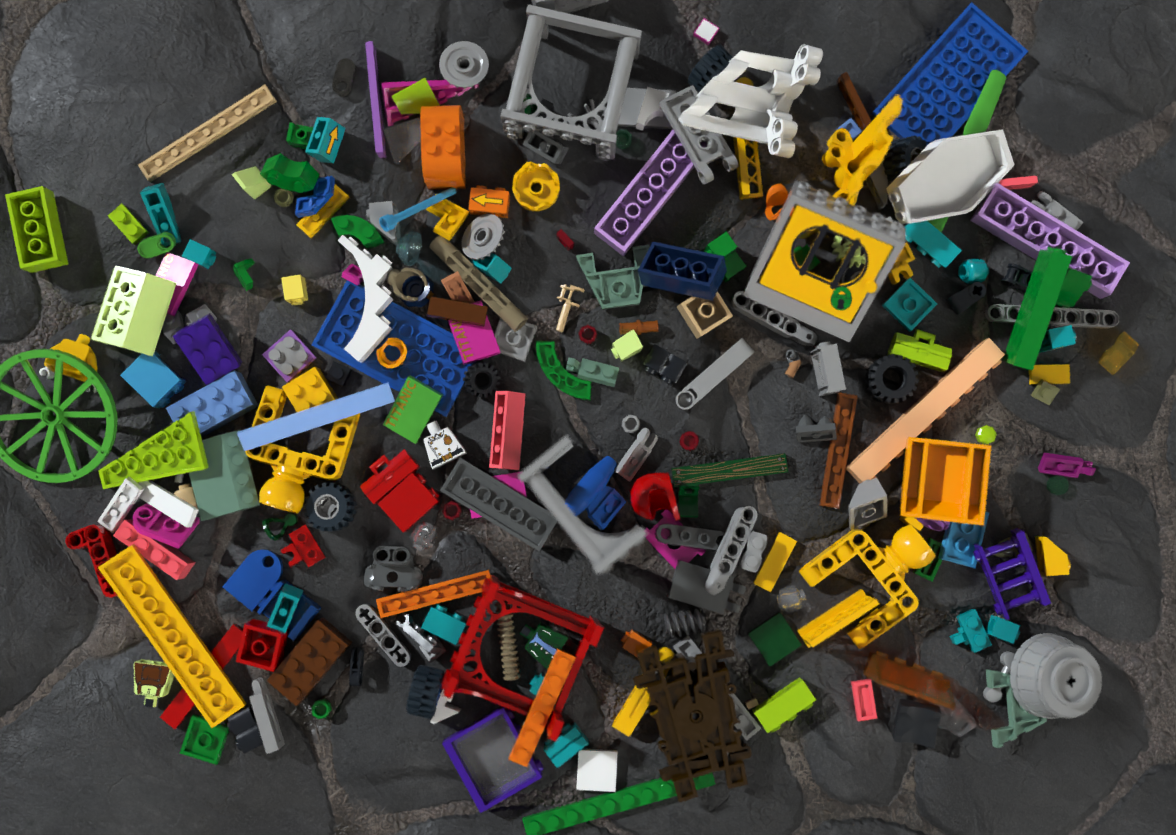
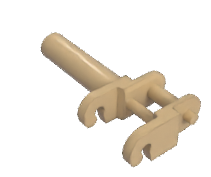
[556,284,585,332]

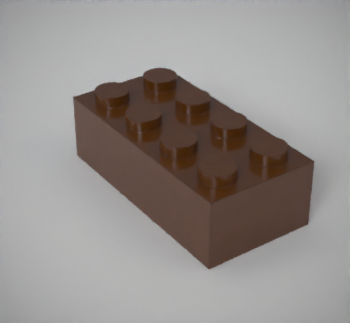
[267,617,352,706]

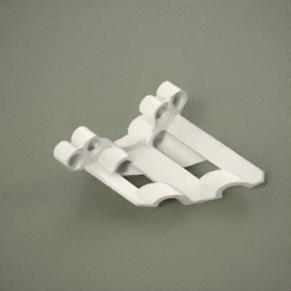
[679,44,823,158]

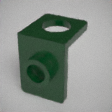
[678,483,699,517]

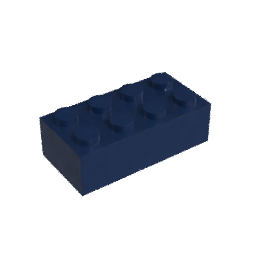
[638,242,727,301]

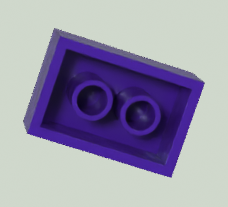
[172,313,242,385]

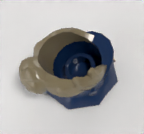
[387,268,434,307]

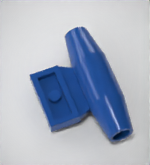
[564,456,626,530]

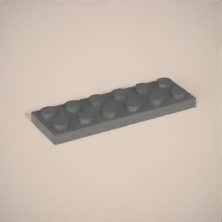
[440,458,557,551]

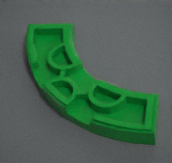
[536,341,591,400]

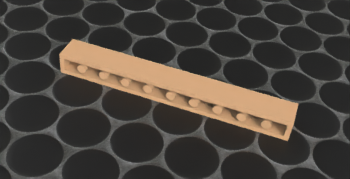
[846,338,1005,484]

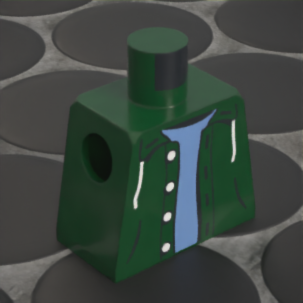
[520,623,569,669]

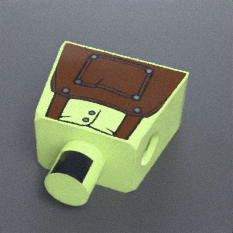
[134,659,174,707]

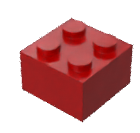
[236,619,290,672]

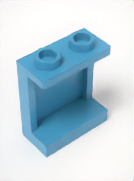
[120,351,186,408]

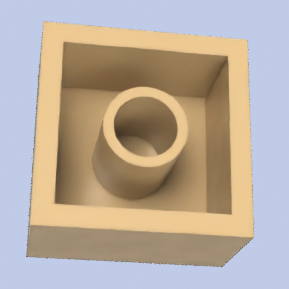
[677,291,733,339]

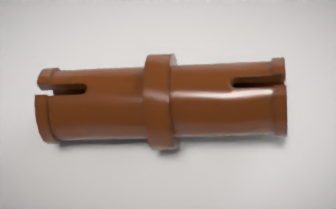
[619,320,658,335]

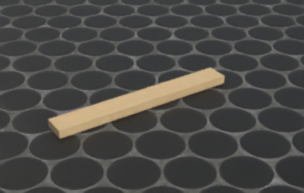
[138,84,277,182]

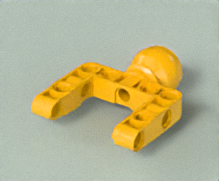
[245,385,360,514]
[798,524,936,649]

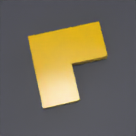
[426,194,469,241]

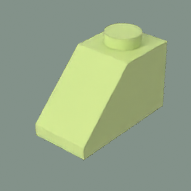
[232,166,272,199]
[611,330,643,362]

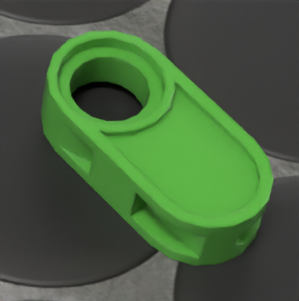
[137,232,176,258]

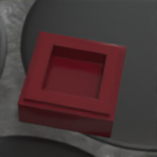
[556,229,574,251]

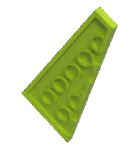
[98,411,209,489]

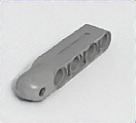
[731,291,817,346]
[675,338,755,410]
[705,506,758,595]

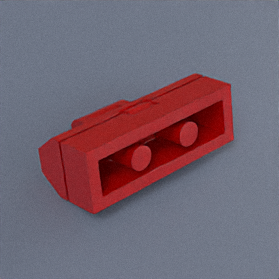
[360,449,421,504]

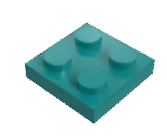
[882,278,937,332]

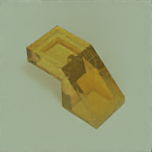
[1099,331,1139,375]

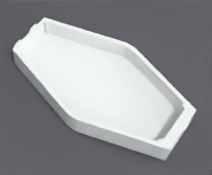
[886,129,1014,224]

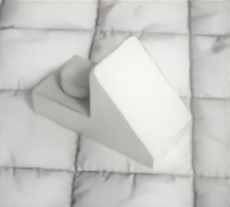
[430,689,461,724]

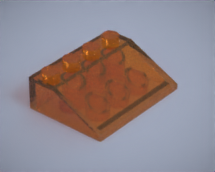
[863,651,956,710]

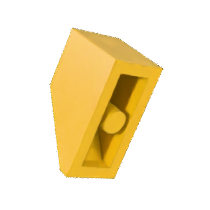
[1035,536,1071,576]

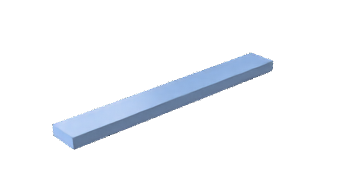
[237,383,395,451]

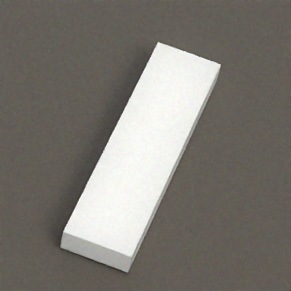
[138,480,199,527]

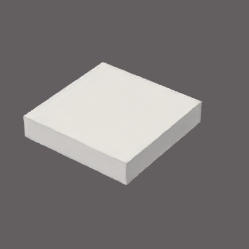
[576,749,618,792]

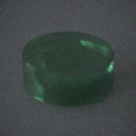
[1047,476,1069,495]

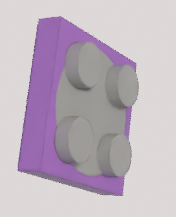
[262,329,317,383]

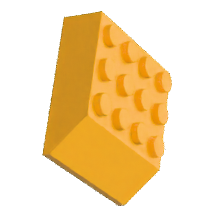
[900,437,991,526]

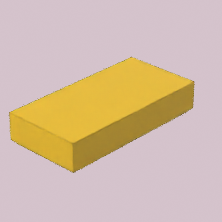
[1029,364,1070,385]

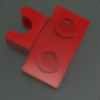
[281,524,326,568]

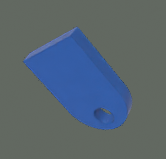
[223,549,283,611]

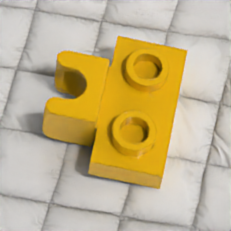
[888,242,915,285]

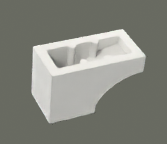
[636,87,669,131]

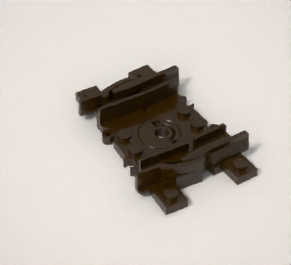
[633,630,752,803]

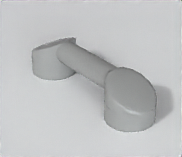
[983,651,1015,703]

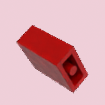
[378,472,440,533]

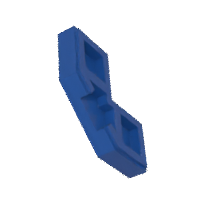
[295,175,335,218]

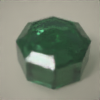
[616,129,632,149]

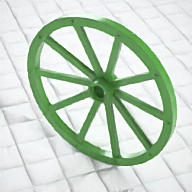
[0,349,118,483]

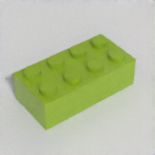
[5,186,68,273]

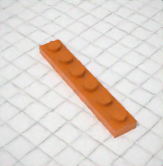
[376,570,491,618]
[508,648,576,767]

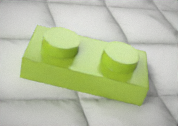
[108,204,149,245]

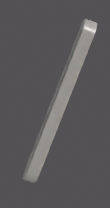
[985,304,1119,329]

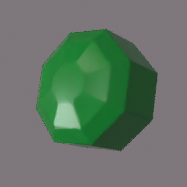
[311,699,332,719]

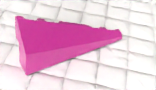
[381,80,478,126]

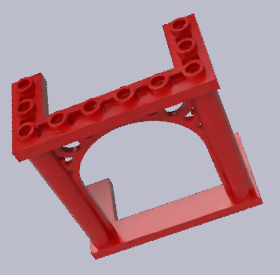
[441,575,604,741]

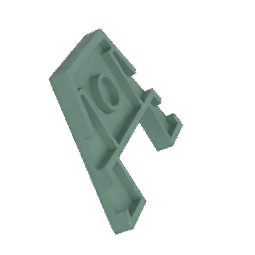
[576,245,650,310]
[986,669,1047,748]

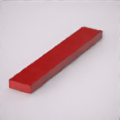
[160,624,243,729]

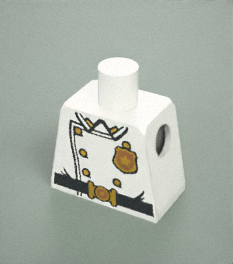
[423,421,467,469]

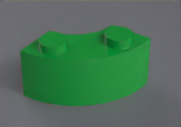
[260,153,320,193]
[331,215,385,250]
[1055,268,1092,308]

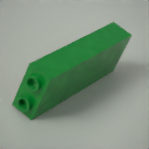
[1002,247,1072,371]

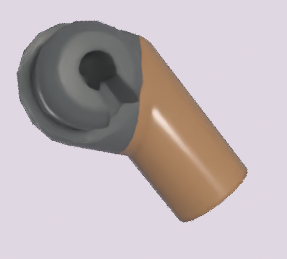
[785,349,801,378]

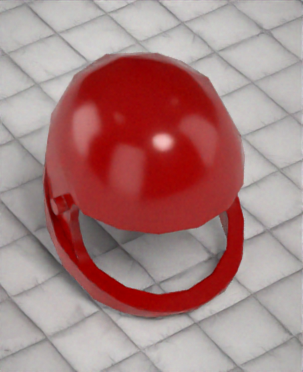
[631,472,681,521]

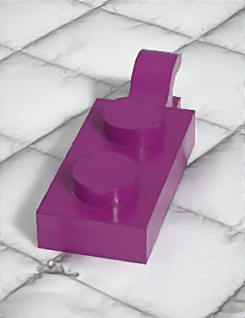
[1038,453,1096,478]

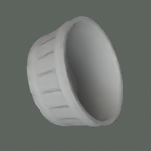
[1010,633,1102,719]

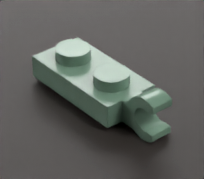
[566,358,619,387]

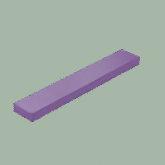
[365,41,386,158]

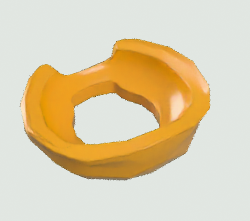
[376,337,407,368]

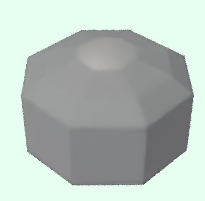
[621,415,640,434]

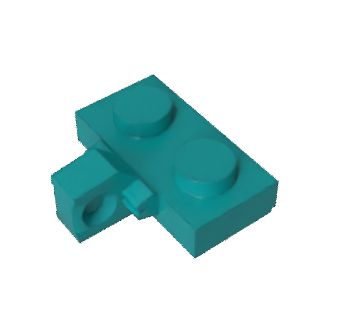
[949,609,992,653]

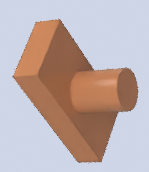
[441,271,474,304]

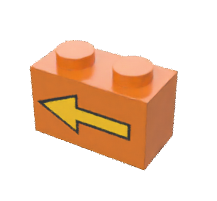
[468,185,510,218]

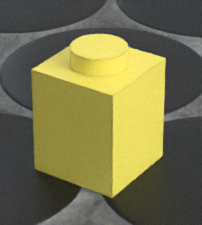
[281,275,308,305]

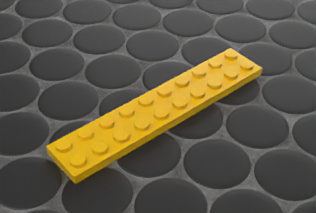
[98,544,247,728]

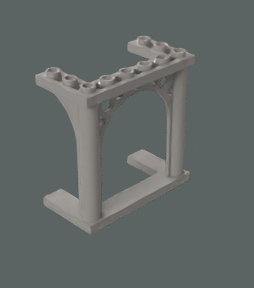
[501,4,642,161]
[518,436,647,574]

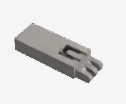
[249,677,285,754]

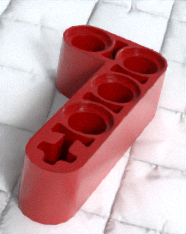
[65,525,118,597]

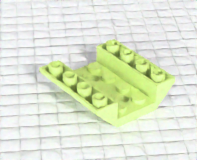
[90,266,176,357]

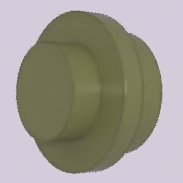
[274,188,294,207]

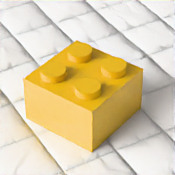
[282,367,338,412]

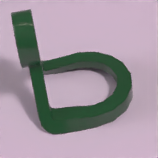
[262,513,298,541]

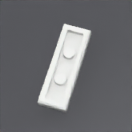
[98,477,144,533]

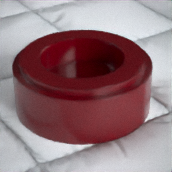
[679,431,699,451]

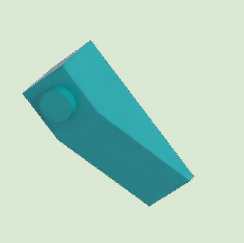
[140,183,181,246]

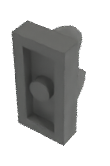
[796,414,837,443]

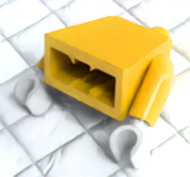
[39,334,98,393]

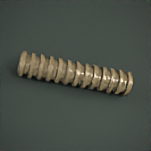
[494,601,521,681]

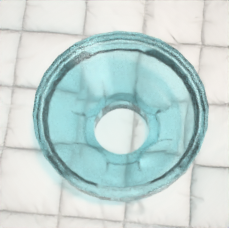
[396,231,421,266]

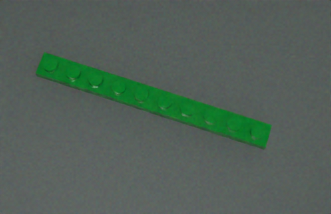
[522,773,716,835]

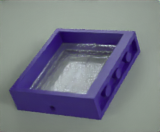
[442,706,544,813]

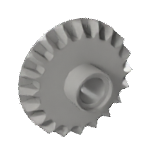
[439,41,489,89]
[462,214,505,261]

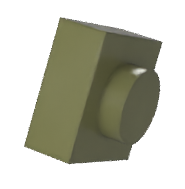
[1031,379,1060,406]

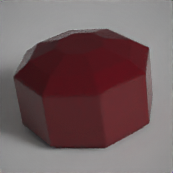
[578,325,597,344]
[442,501,462,520]

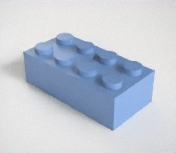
[166,371,259,438]

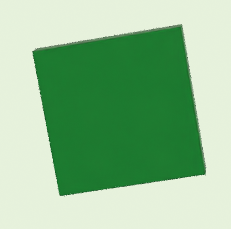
[180,714,229,765]

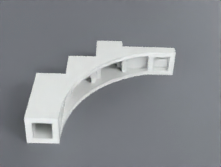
[338,235,393,363]

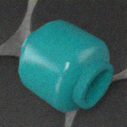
[958,259,989,283]

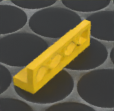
[733,137,763,200]

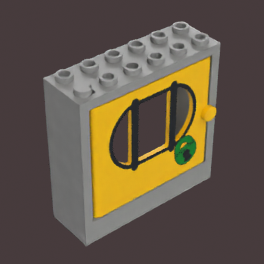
[743,180,906,342]

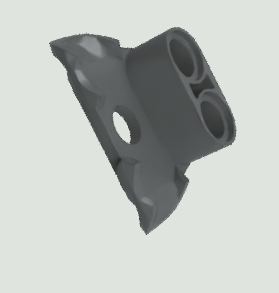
[364,546,423,592]

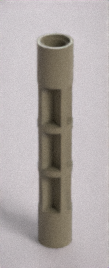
[429,235,528,332]

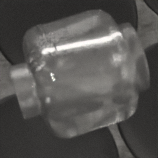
[776,585,807,613]

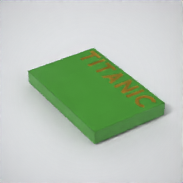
[383,375,443,444]

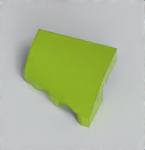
[392,78,440,114]

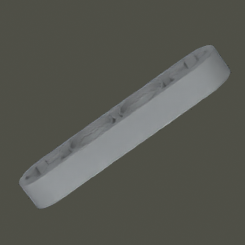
[355,604,411,667]

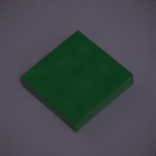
[747,612,802,666]

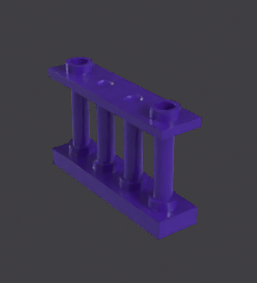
[973,528,1051,620]

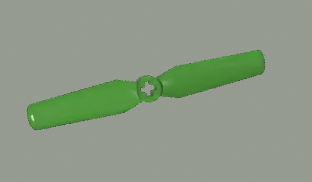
[927,70,1006,232]

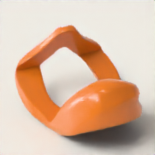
[765,184,794,221]

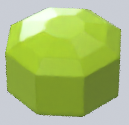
[975,425,997,445]

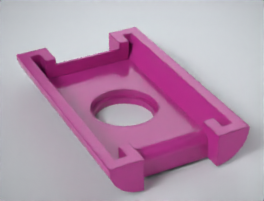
[644,510,706,569]

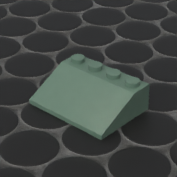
[189,430,260,522]

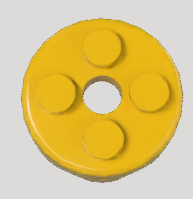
[512,162,560,211]

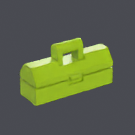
[887,329,952,372]

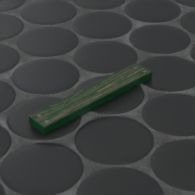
[671,453,788,487]

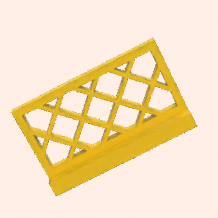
[797,589,879,648]

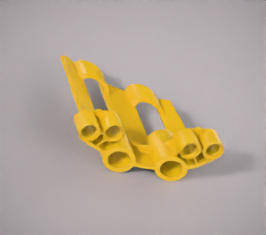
[800,95,902,239]

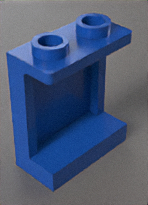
[257,580,322,641]

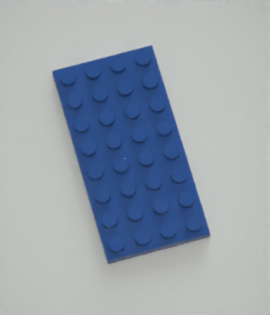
[872,2,1028,145]
[312,280,477,417]

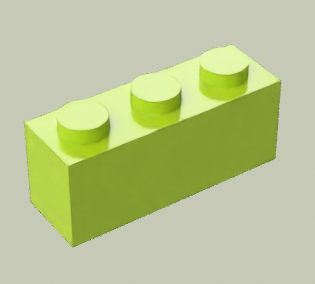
[752,677,816,733]

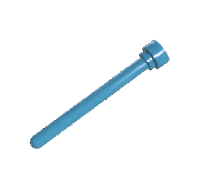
[379,187,457,232]

